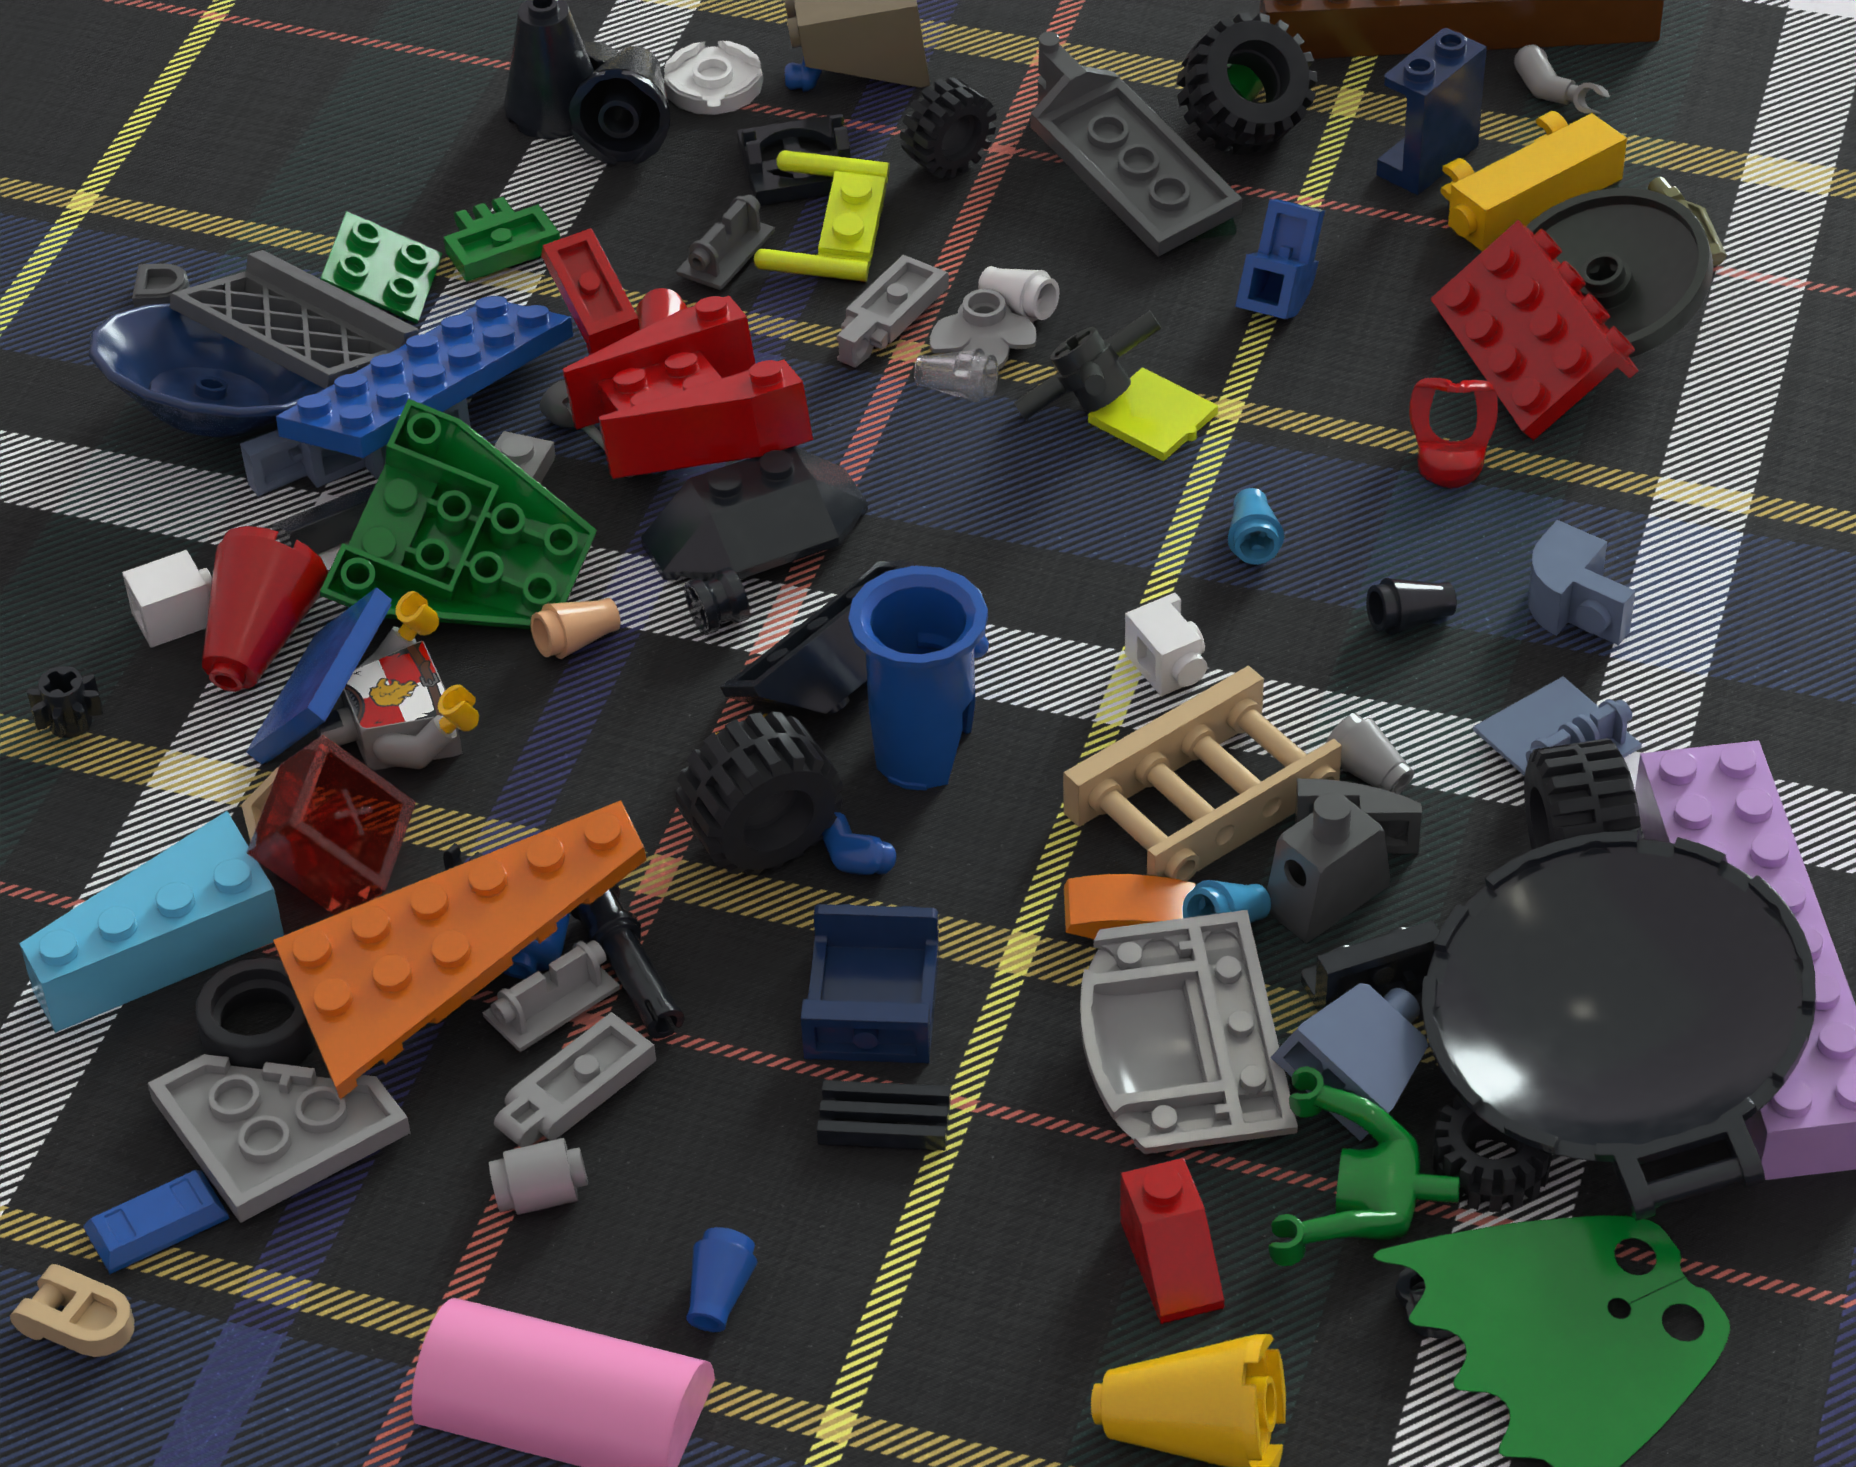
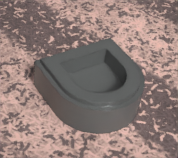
[132,264,190,308]

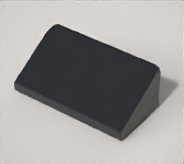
[271,484,375,554]

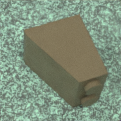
[784,0,930,88]

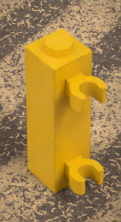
[1440,111,1627,252]

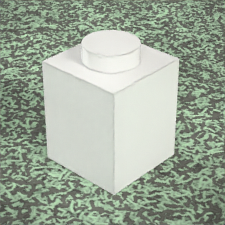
[122,550,212,648]

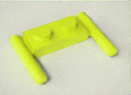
[754,150,890,282]

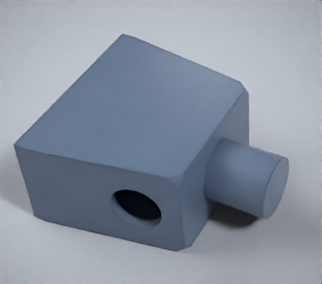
[1270,983,1428,1141]

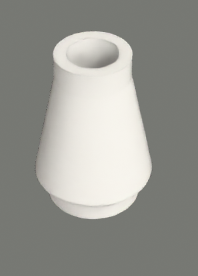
[978,266,1059,322]

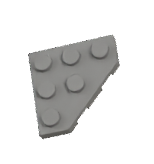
[148,1054,411,1223]

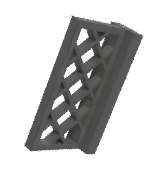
[169,250,419,389]

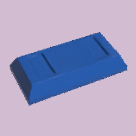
[83,1170,229,1275]

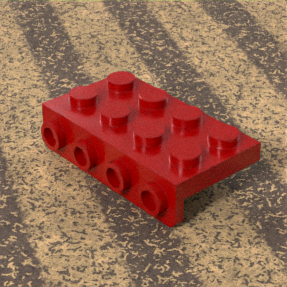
[1430,220,1639,441]

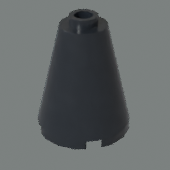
[504,0,594,139]
[569,46,670,165]

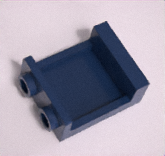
[1376,28,1487,195]
[801,904,940,1063]

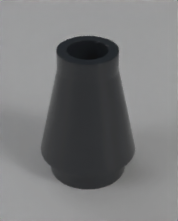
[1366,578,1457,635]

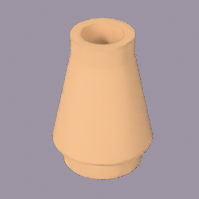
[531,598,621,659]

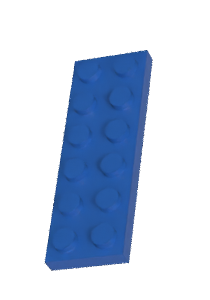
[276,296,573,458]

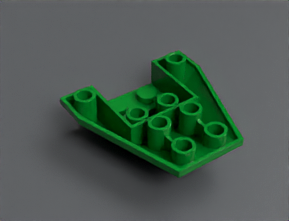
[320,399,597,629]

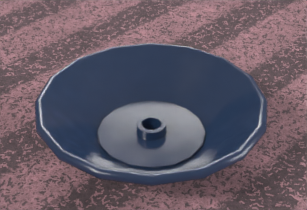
[89,303,331,437]

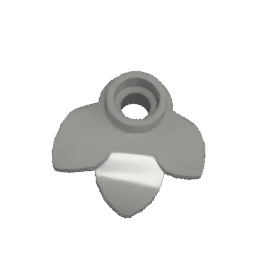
[930,289,1037,374]

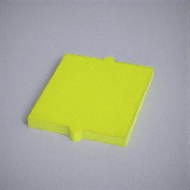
[1088,367,1218,461]

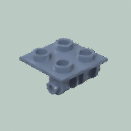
[1473,676,1642,776]

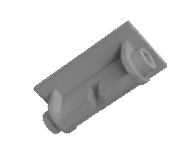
[483,940,620,1052]

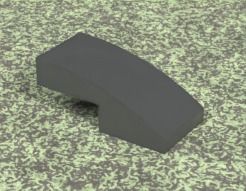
[1295,778,1422,854]

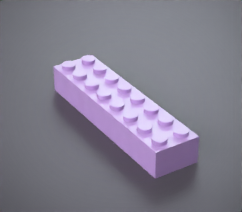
[1635,740,1856,1180]

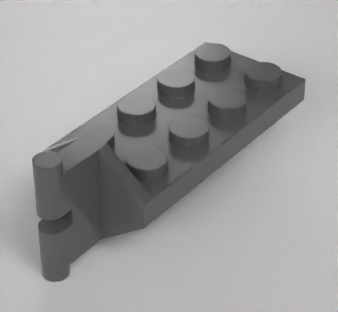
[1030,31,1243,257]

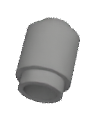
[489,1138,588,1215]

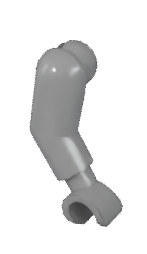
[1514,45,1610,115]

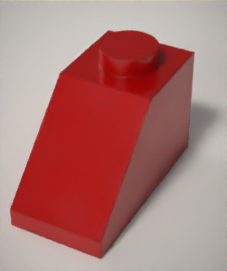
[1120,1158,1224,1324]

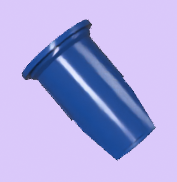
[848,566,988,791]

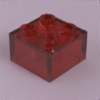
[247,735,416,915]

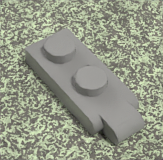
[494,1012,656,1147]

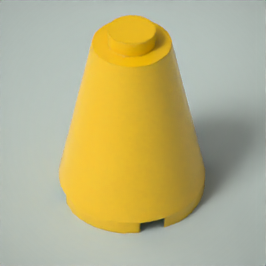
[1091,1334,1286,1467]

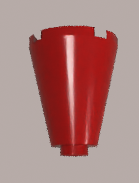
[202,526,328,692]

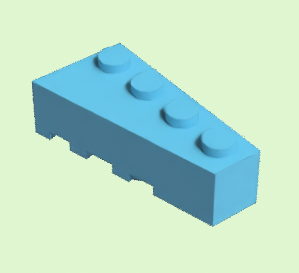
[19,811,284,1033]

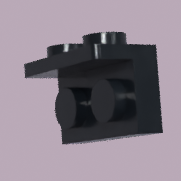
[1301,920,1440,1012]

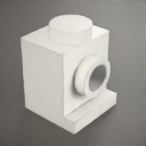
[1125,592,1207,696]

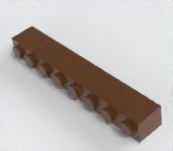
[1260,0,1664,59]

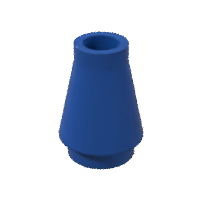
[686,1227,757,1332]

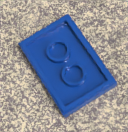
[246,587,392,765]

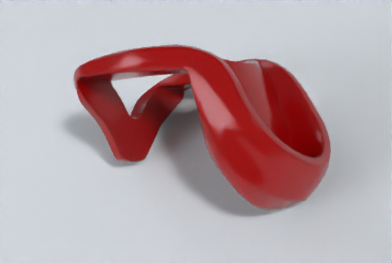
[1409,378,1498,488]

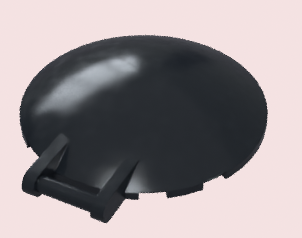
[1422,831,1816,1221]

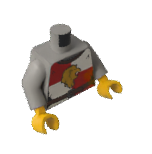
[316,591,479,770]

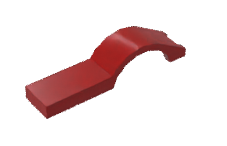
[541,228,639,355]

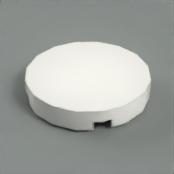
[663,41,763,115]

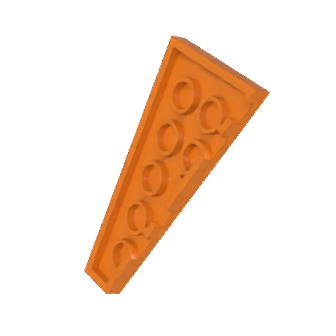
[273,800,647,1100]

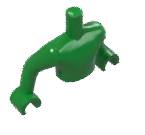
[1268,1066,1460,1266]

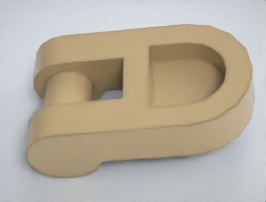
[10,1264,134,1357]

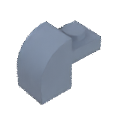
[1528,520,1635,645]

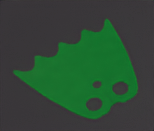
[1374,1215,1730,1467]

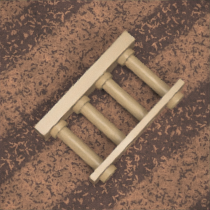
[1063,665,1342,881]

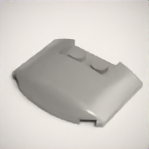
[1080,910,1298,1154]

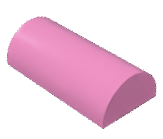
[412,1298,715,1467]

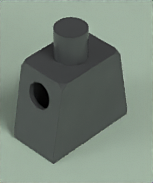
[1267,793,1391,944]

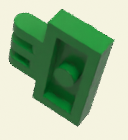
[443,196,560,282]

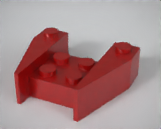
[562,296,813,479]

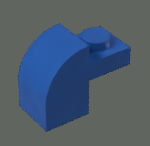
[1235,199,1325,319]

